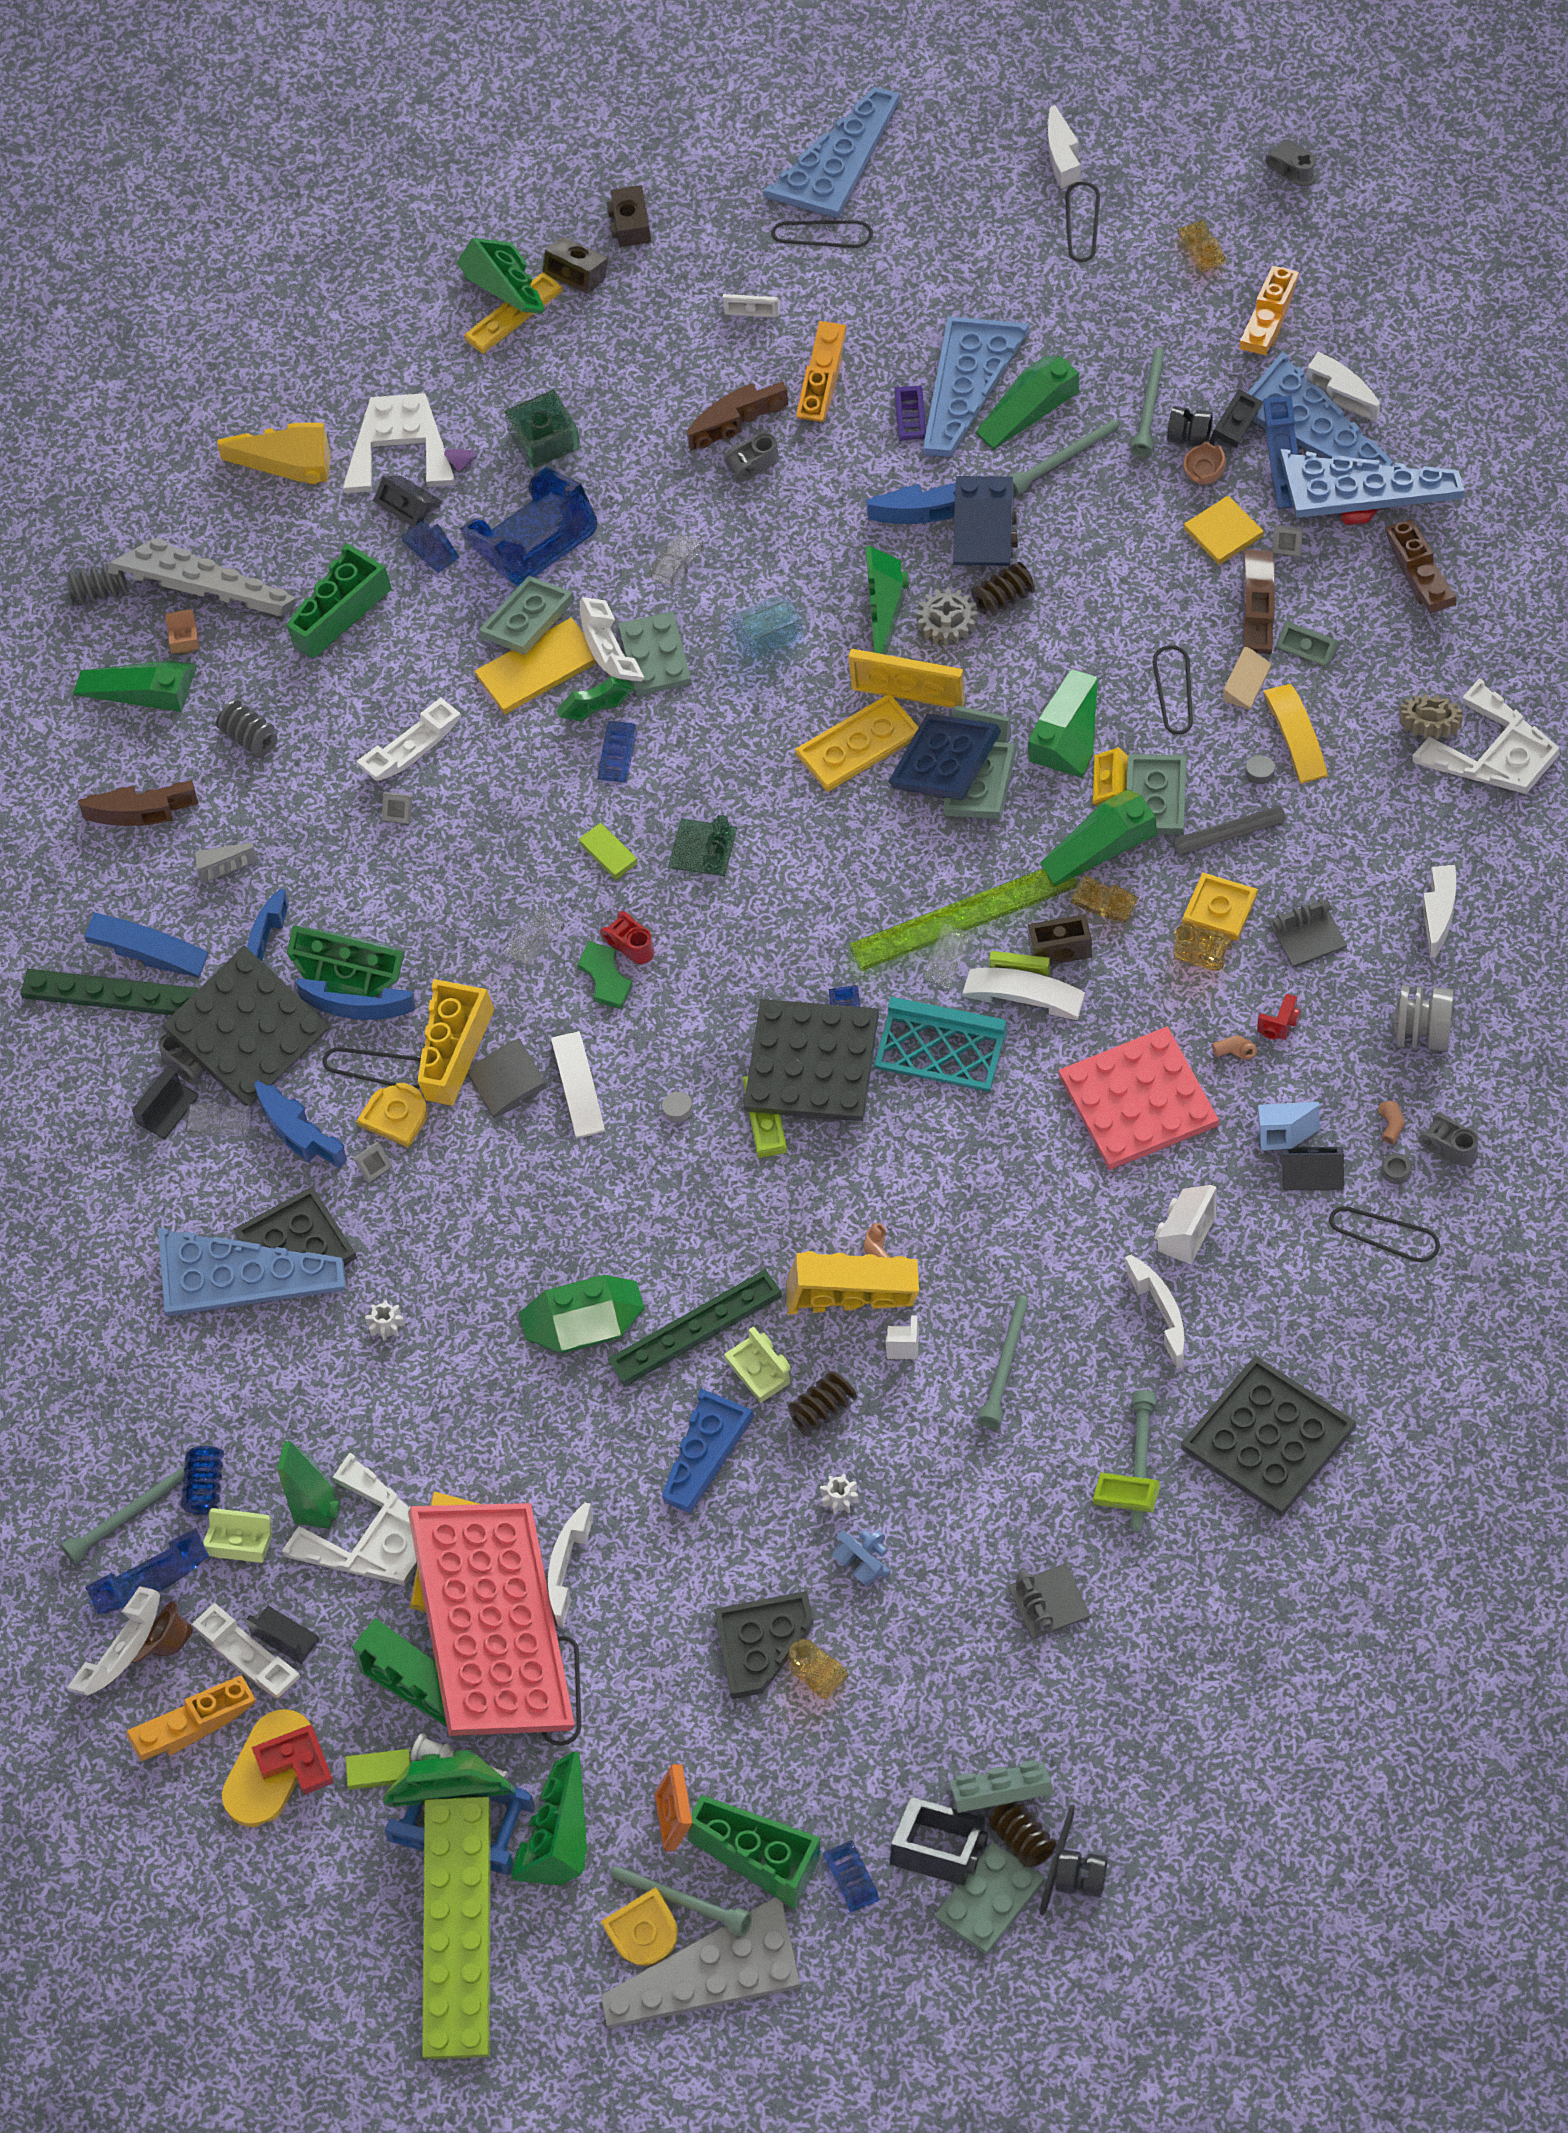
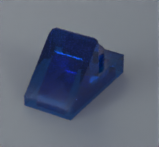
[401,520,459,573]

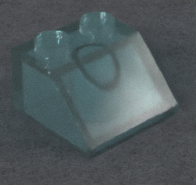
[728,595,803,660]

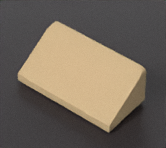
[1223,647,1272,710]

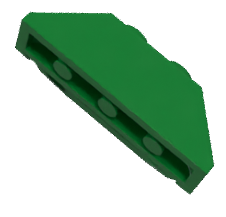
[287,925,405,997]
[519,1274,645,1354]
[383,1750,516,1808]

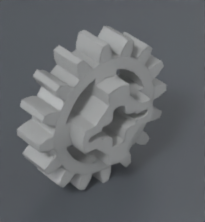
[916,588,978,646]

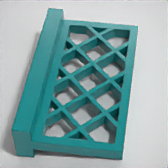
[874,996,1008,1092]

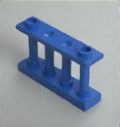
[385,1761,535,1876]

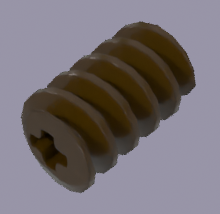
[971,562,1036,616]
[788,1371,857,1437]
[989,1801,1058,1868]

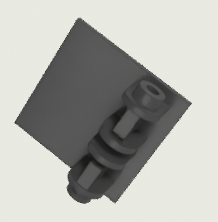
[1268,898,1347,967]
[1008,1563,1091,1640]

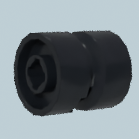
[1167,406,1213,447]
[1056,1849,1108,1898]

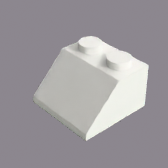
[1155,1185,1217,1264]

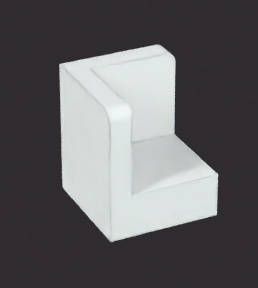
[886,1316,919,1359]

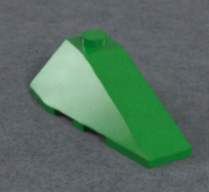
[457,237,545,314]
[976,356,1080,450]
[865,546,909,655]
[73,660,197,712]
[1028,669,1098,778]
[1040,789,1157,887]
[277,1441,341,1529]
[511,1751,587,1886]

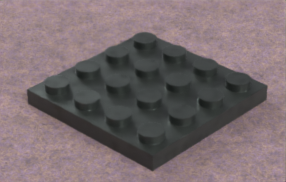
[161,945,330,1108]
[744,999,879,1122]
[1181,1355,1356,1517]

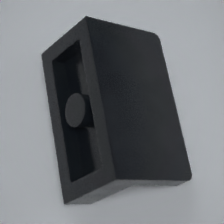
[1209,389,1263,448]
[373,475,442,528]
[132,1066,199,1139]
[1282,1147,1344,1190]
[246,1605,319,1664]

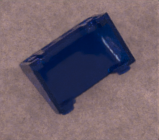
[459,467,598,585]

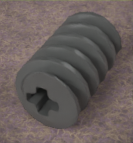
[67,564,129,606]
[216,699,277,758]

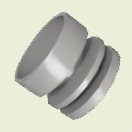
[1394,985,1453,1052]

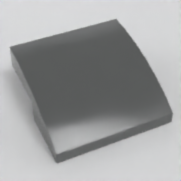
[468,1038,546,1118]

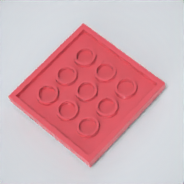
[1059,1026,1219,1170]

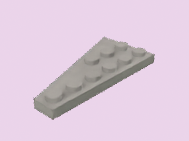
[108,539,296,616]
[601,1897,801,2029]

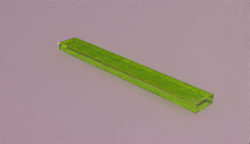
[849,869,1077,972]

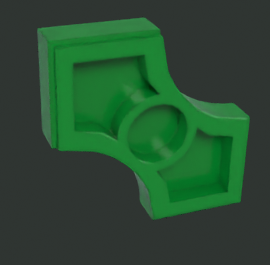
[556,676,634,721]
[577,941,633,1010]

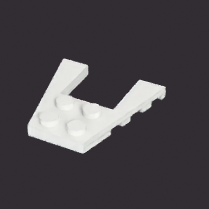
[343,393,455,493]
[1412,678,1560,794]
[282,1453,418,1586]

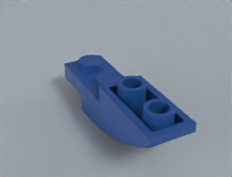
[866,482,956,524]
[254,1080,347,1169]

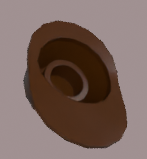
[131,1601,194,1663]

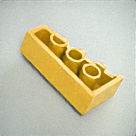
[418,979,495,1106]
[785,1251,919,1315]

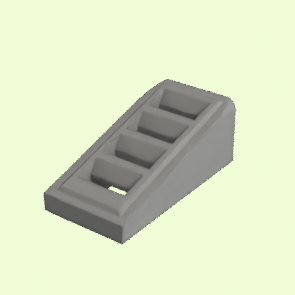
[195,842,257,884]

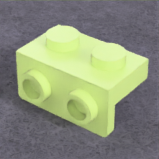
[724,1327,791,1403]
[202,1508,272,1563]

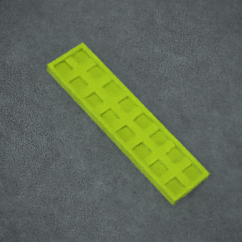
[422,1797,491,2059]

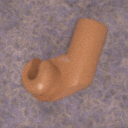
[1211,1035,1257,1060]
[1378,1100,1405,1145]
[863,1223,891,1258]

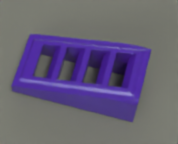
[894,385,926,441]

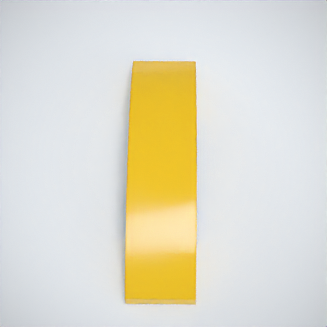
[1263,683,1328,784]

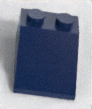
[953,476,1014,566]

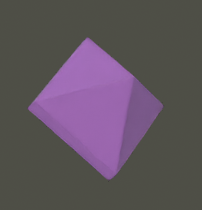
[444,449,477,471]

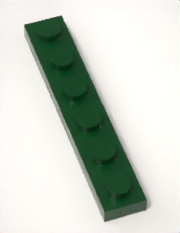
[21,968,198,1015]
[608,1269,782,1387]

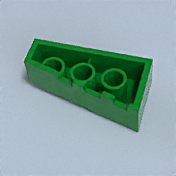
[352,1618,447,1727]
[688,1795,820,1909]

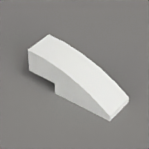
[1048,105,1081,189]
[1307,352,1380,422]
[1423,865,1456,958]

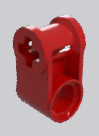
[600,911,655,964]

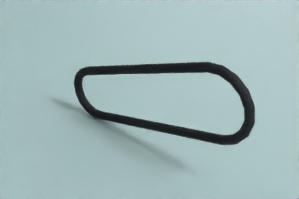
[1065,181,1100,262]
[771,220,873,248]
[1152,645,1193,735]
[322,1047,421,1088]
[1329,1206,1440,1262]
[541,1636,582,1746]
[1039,1804,1075,1916]

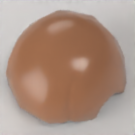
[1183,442,1226,485]

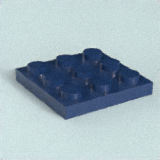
[888,713,1001,800]

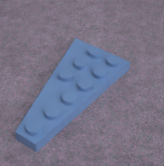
[763,87,900,219]
[923,316,1030,457]
[1248,351,1393,466]
[1280,449,1464,518]
[158,1227,346,1316]

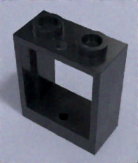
[890,1797,989,1886]

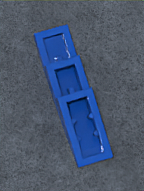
[84,912,209,978]

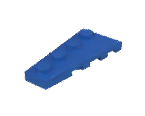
[662,1388,755,1514]

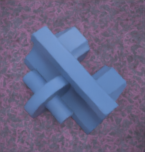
[832,1530,891,1586]

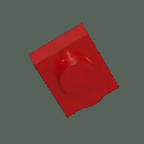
[1257,994,1301,1040]

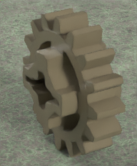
[1399,694,1463,739]

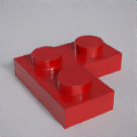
[251,1724,334,1795]

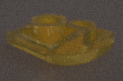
[1177,220,1227,272]
[1070,875,1139,922]

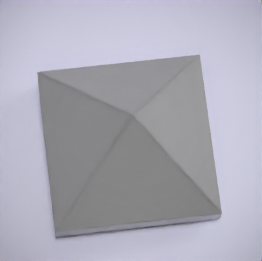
[1272,525,1303,557]
[382,792,412,824]
[353,1141,393,1183]

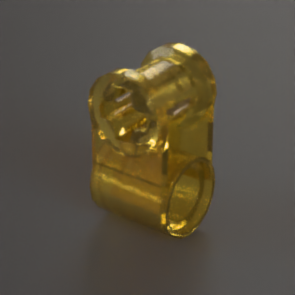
[1173,924,1232,971]
[789,1639,849,1700]

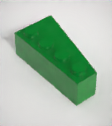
[286,542,392,659]

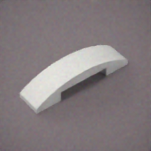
[580,597,644,682]
[357,698,461,781]
[962,968,1085,1020]
[551,1031,605,1139]
[1125,1255,1184,1369]
[548,1503,593,1628]
[67,1587,160,1695]
[192,1603,300,1698]

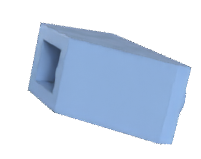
[1258,1102,1320,1150]

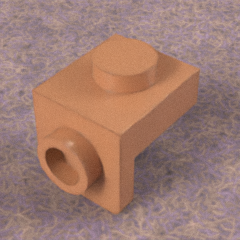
[165,609,199,654]

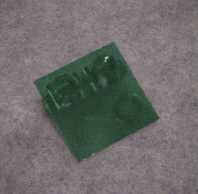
[668,815,738,876]

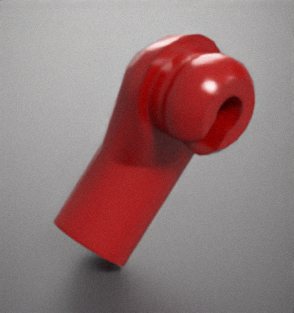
[1341,508,1380,525]

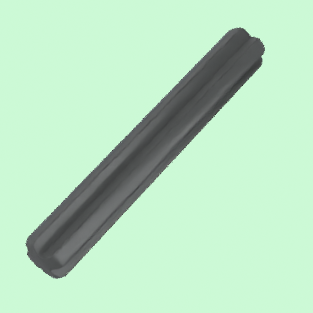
[1173,806,1285,854]

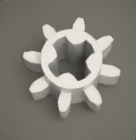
[365,1300,405,1341]
[820,1474,859,1515]

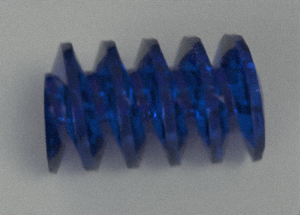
[180,1446,225,1515]

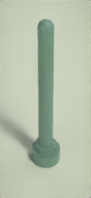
[1130,347,1164,457]
[1009,420,1119,497]
[977,1295,1028,1429]
[1131,1390,1157,1533]
[60,1467,190,1565]
[610,1866,752,1937]

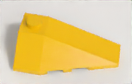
[217,423,331,484]

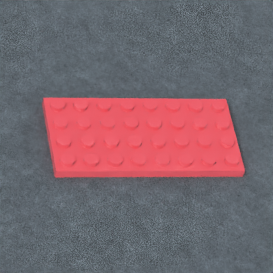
[408,1503,575,1736]

